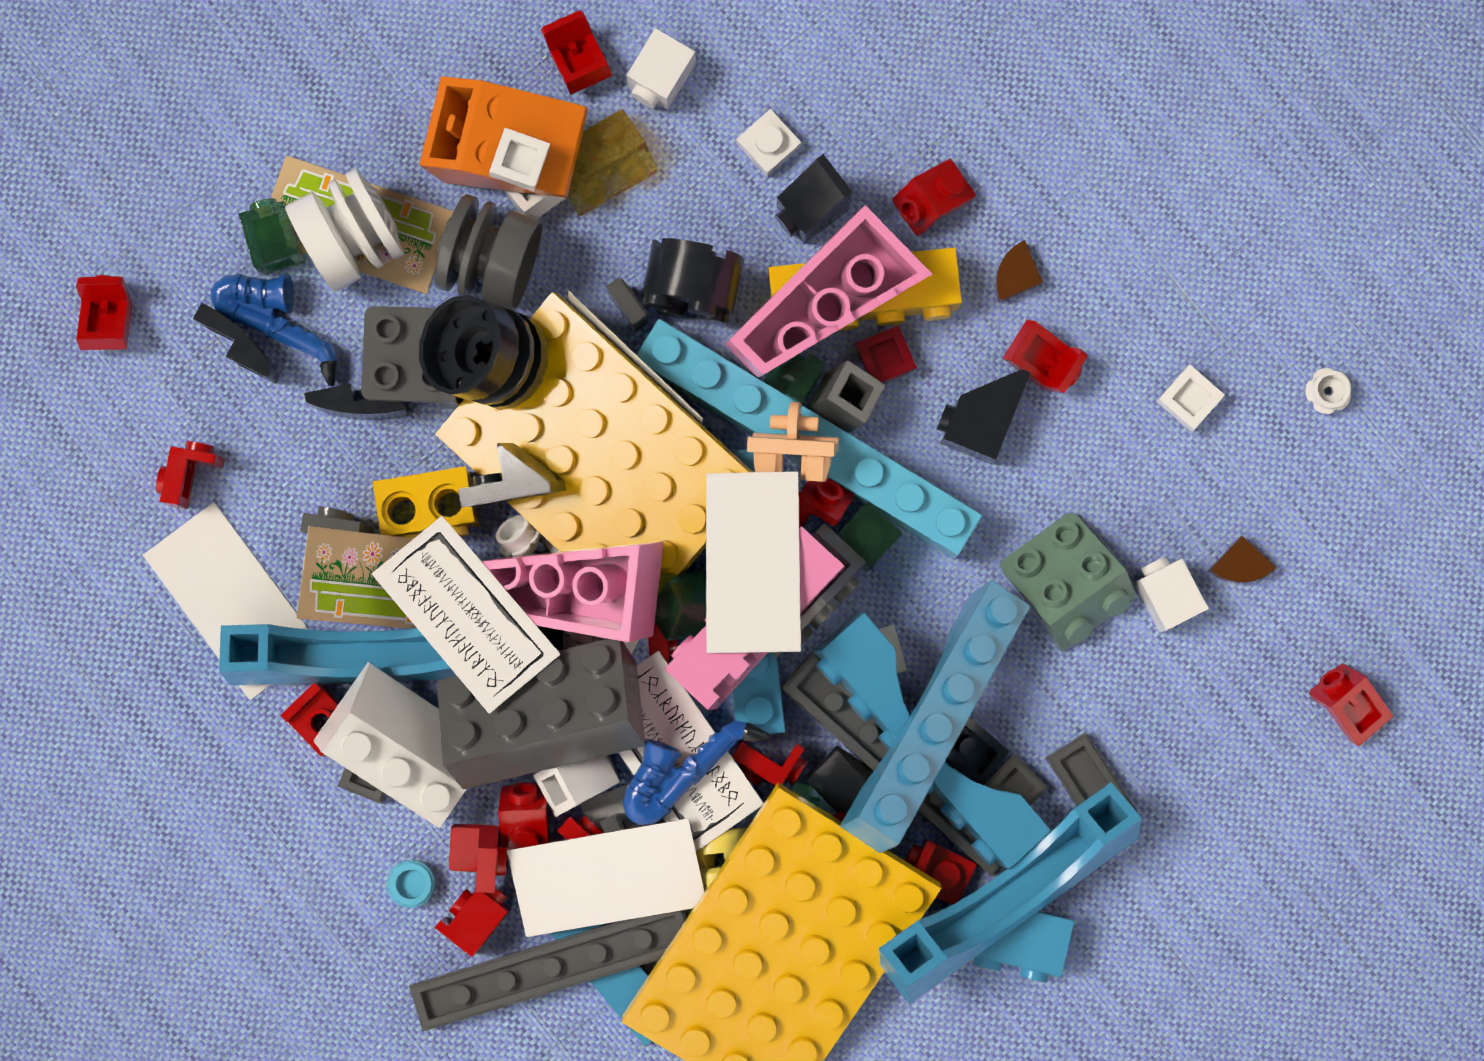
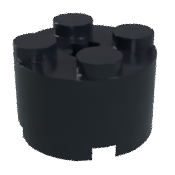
[641,238,744,325]

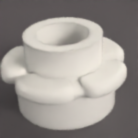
[1305,368,1351,414]
[496,515,541,557]

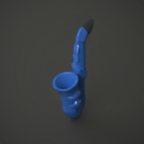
[210,273,338,387]
[623,720,770,826]

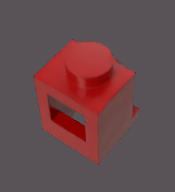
[280,682,340,757]
[434,885,512,957]

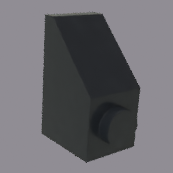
[775,154,852,243]
[936,369,1031,465]

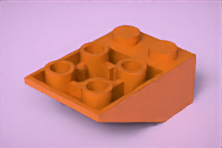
[419,76,588,198]

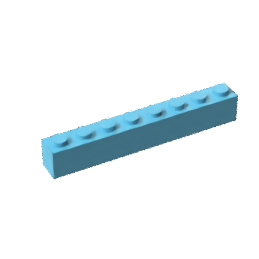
[636,319,982,560]

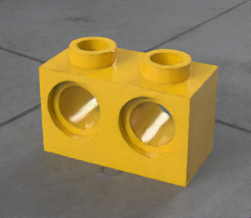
[372,466,479,539]

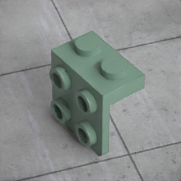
[1001,513,1137,652]

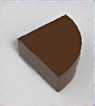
[995,240,1043,303]
[1208,536,1276,583]

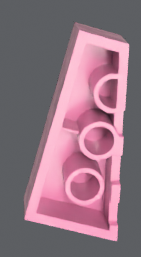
[480,541,664,642]

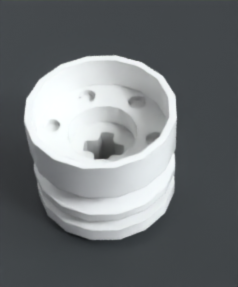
[285,167,405,293]

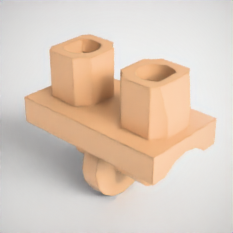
[747,402,839,482]

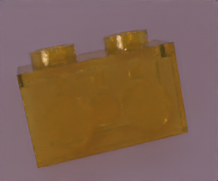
[568,108,658,216]

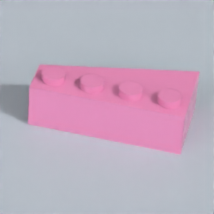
[725,205,932,378]
[664,526,846,710]

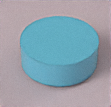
[387,860,436,908]

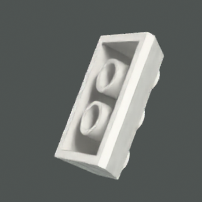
[313,662,466,828]

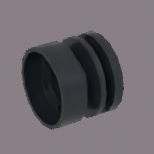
[419,294,548,410]

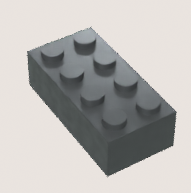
[437,639,646,789]

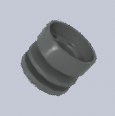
[435,194,543,311]

